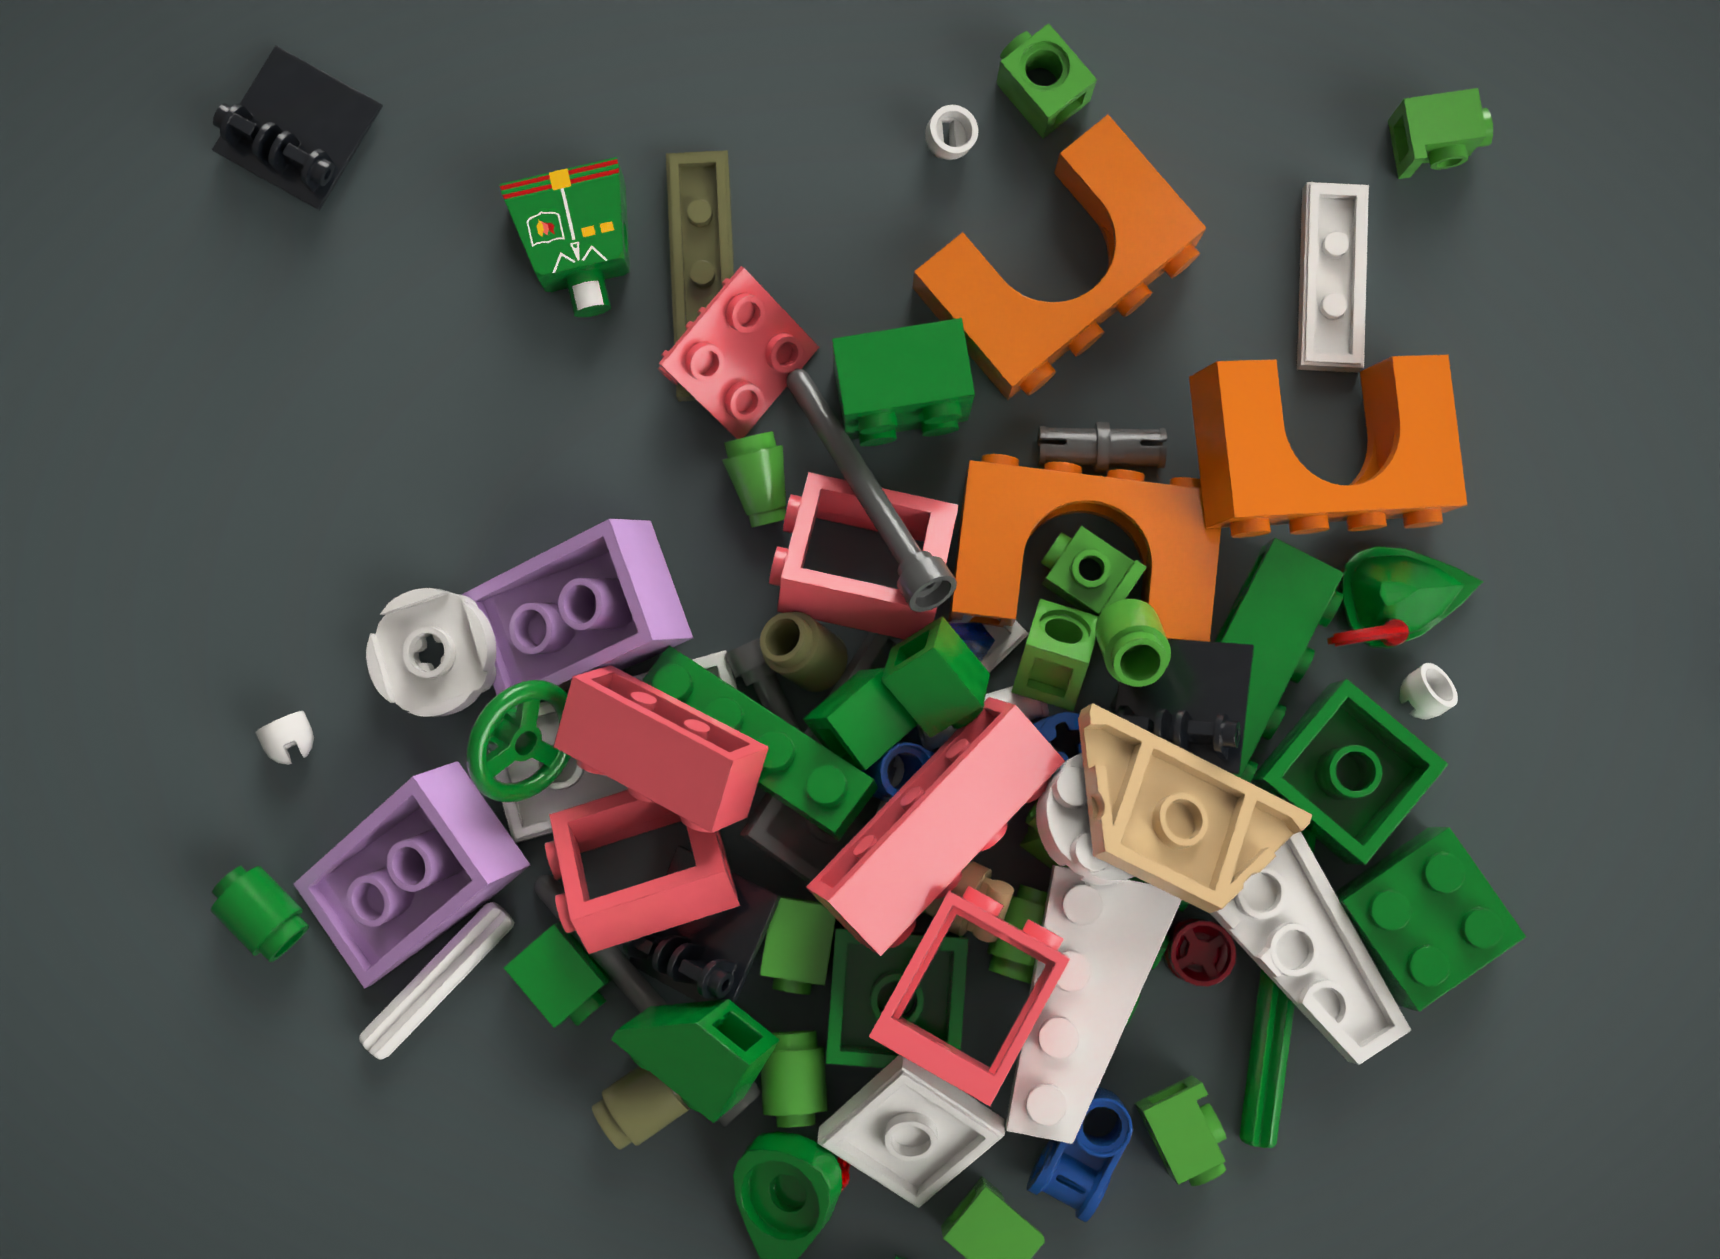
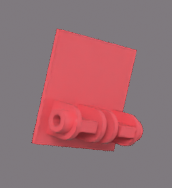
[658,266,819,439]

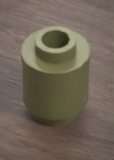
[760,612,848,692]
[592,1066,690,1150]

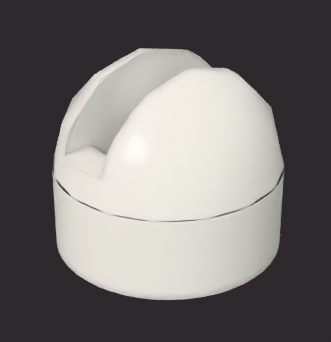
[925,105,978,160]
[1399,663,1458,720]
[255,711,314,765]

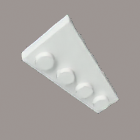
[1210,832,1411,1065]
[1005,865,1182,1144]

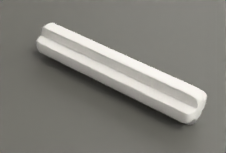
[359,902,515,1060]

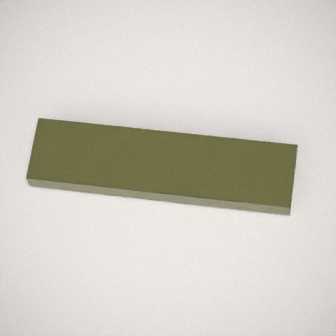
[666,150,734,402]

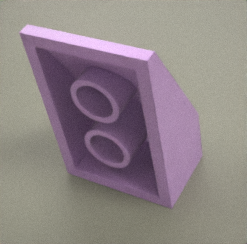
[462,519,693,695]
[294,761,530,989]

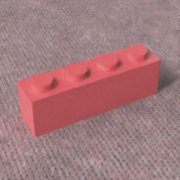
[806,697,1065,956]

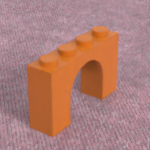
[912,114,1206,400]
[1189,355,1467,538]
[948,454,1221,642]

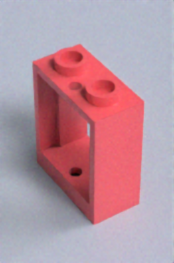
[769,472,959,639]
[545,790,740,954]
[869,886,1070,1106]

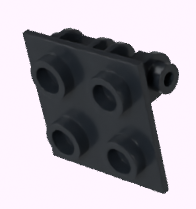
[212,46,383,211]
[1109,639,1254,775]
[622,845,781,1004]

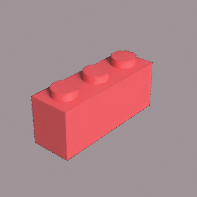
[554,665,769,833]

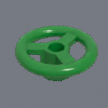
[466,680,571,803]

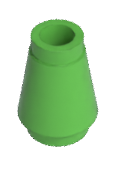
[722,431,787,528]

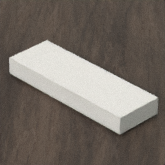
[1297,182,1369,373]

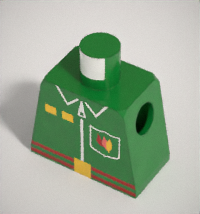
[499,157,630,317]

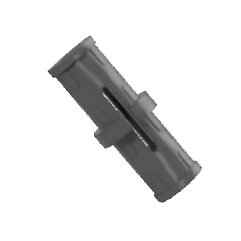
[1037,422,1167,472]

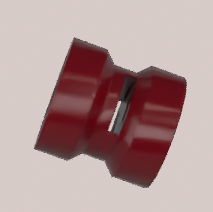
[1162,918,1236,987]

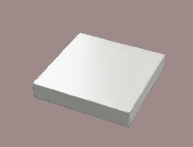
[817,1055,1005,1208]

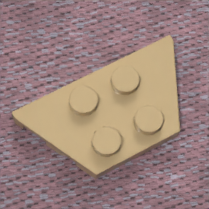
[1078,703,1312,913]

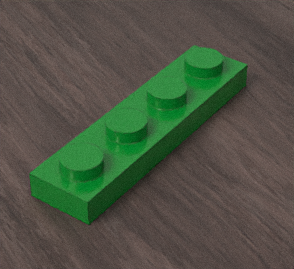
[642,645,878,841]

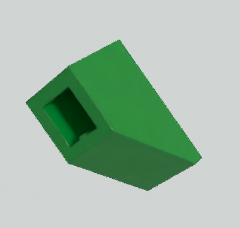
[611,999,780,1123]

